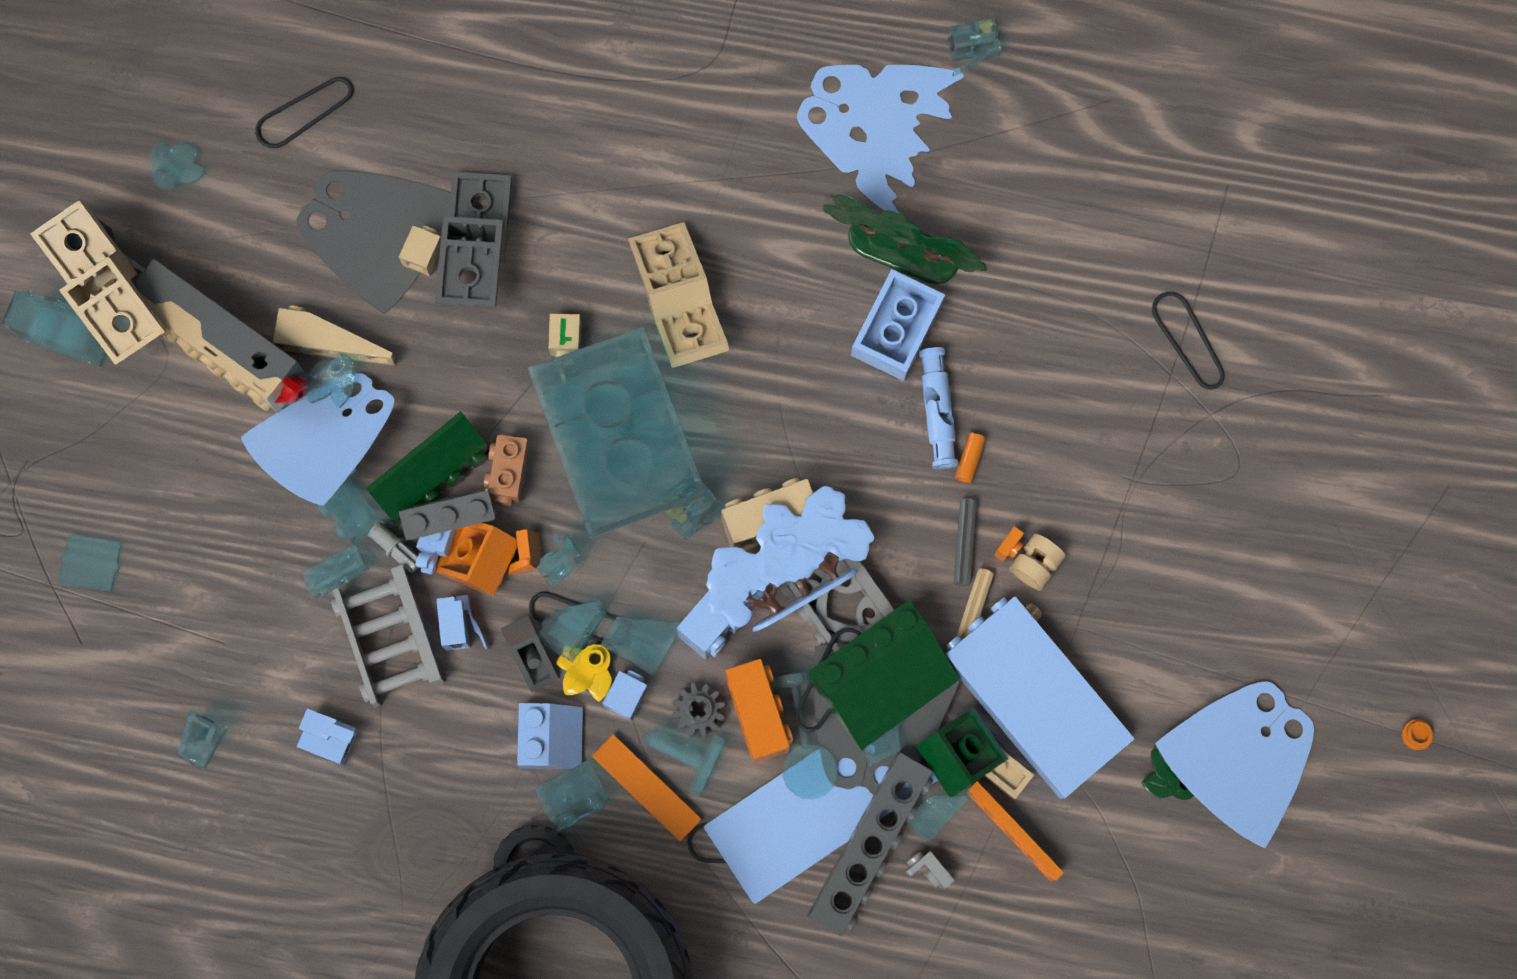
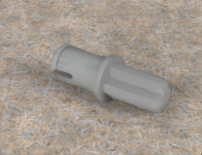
[368,522,419,573]

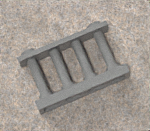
[331,565,445,708]

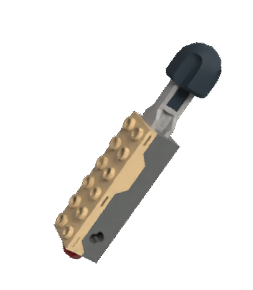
[50,211,308,413]

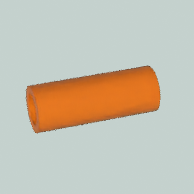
[955,433,986,484]

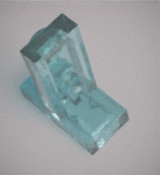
[643,729,726,798]

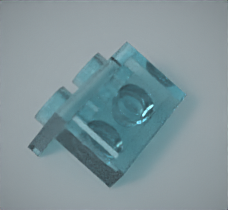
[315,477,383,545]
[537,532,579,589]
[302,544,370,600]
[534,760,610,831]

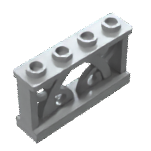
[779,552,894,652]

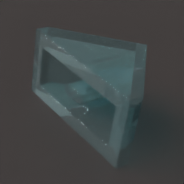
[177,710,228,770]

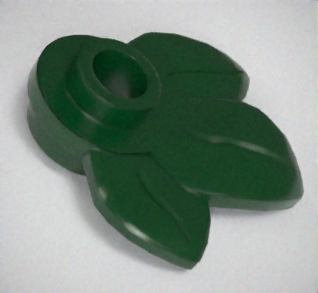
[1141,749,1194,800]

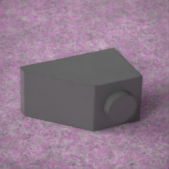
[500,615,559,692]

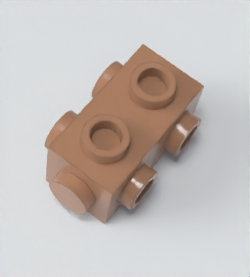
[484,434,530,506]

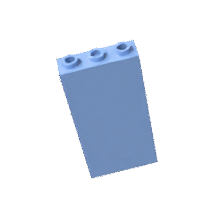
[944,597,1134,799]

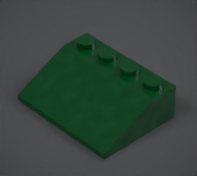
[806,600,960,752]

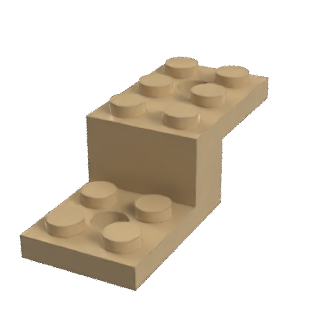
[30,199,167,365]
[628,222,729,368]

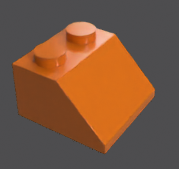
[435,523,518,596]

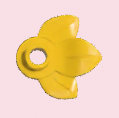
[556,644,612,702]

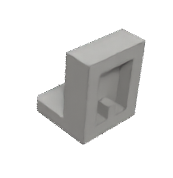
[905,851,955,889]

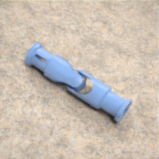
[919,347,958,469]

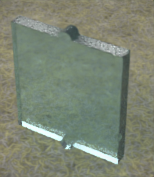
[58,535,122,592]

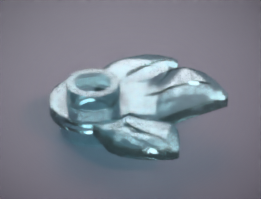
[149,141,205,190]
[307,355,356,408]

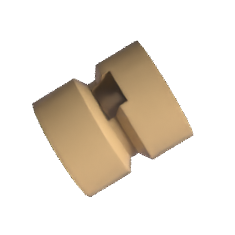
[1009,534,1066,591]

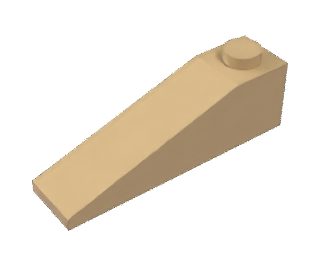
[273,306,396,366]

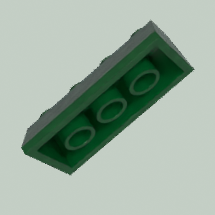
[365,411,489,527]

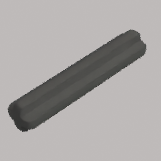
[954,498,977,586]

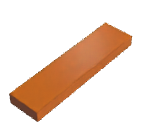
[592,734,702,842]
[967,781,1064,882]

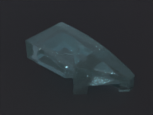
[905,796,969,844]

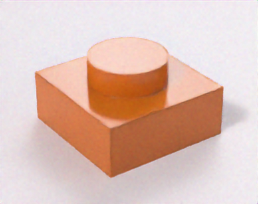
[994,526,1024,562]

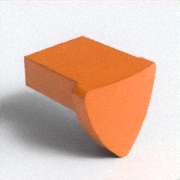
[507,529,544,575]

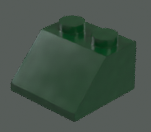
[916,707,1008,798]

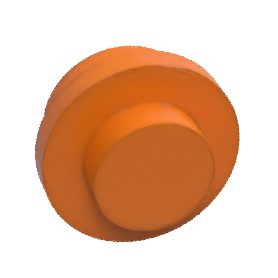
[1401,719,1433,750]

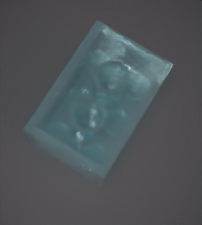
[1,290,107,368]

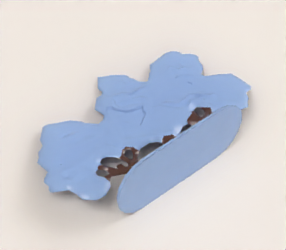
[706,486,875,632]

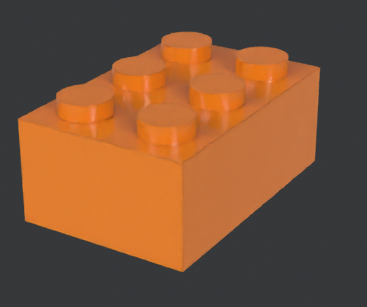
[725,659,793,765]

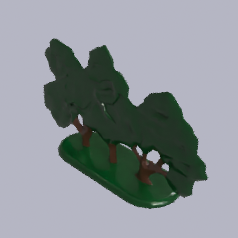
[823,194,987,284]

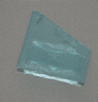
[600,617,681,676]

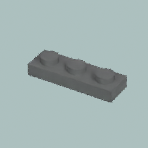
[399,488,496,541]

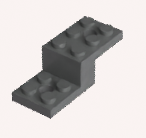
[435,172,512,309]

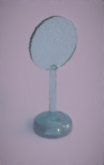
[773,671,837,800]

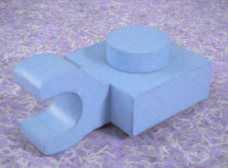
[415,529,457,575]

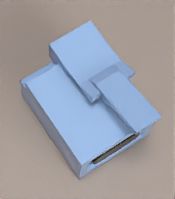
[437,595,488,651]
[297,709,359,766]

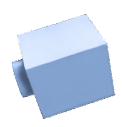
[602,670,648,721]

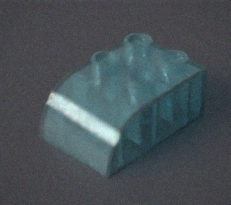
[528,327,707,539]

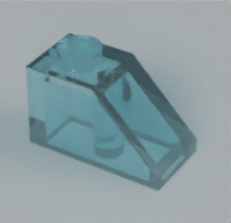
[539,600,607,663]

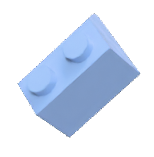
[517,703,583,769]

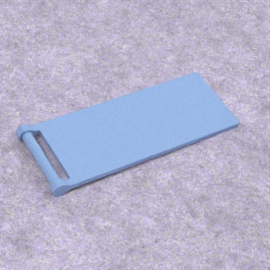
[704,744,938,904]

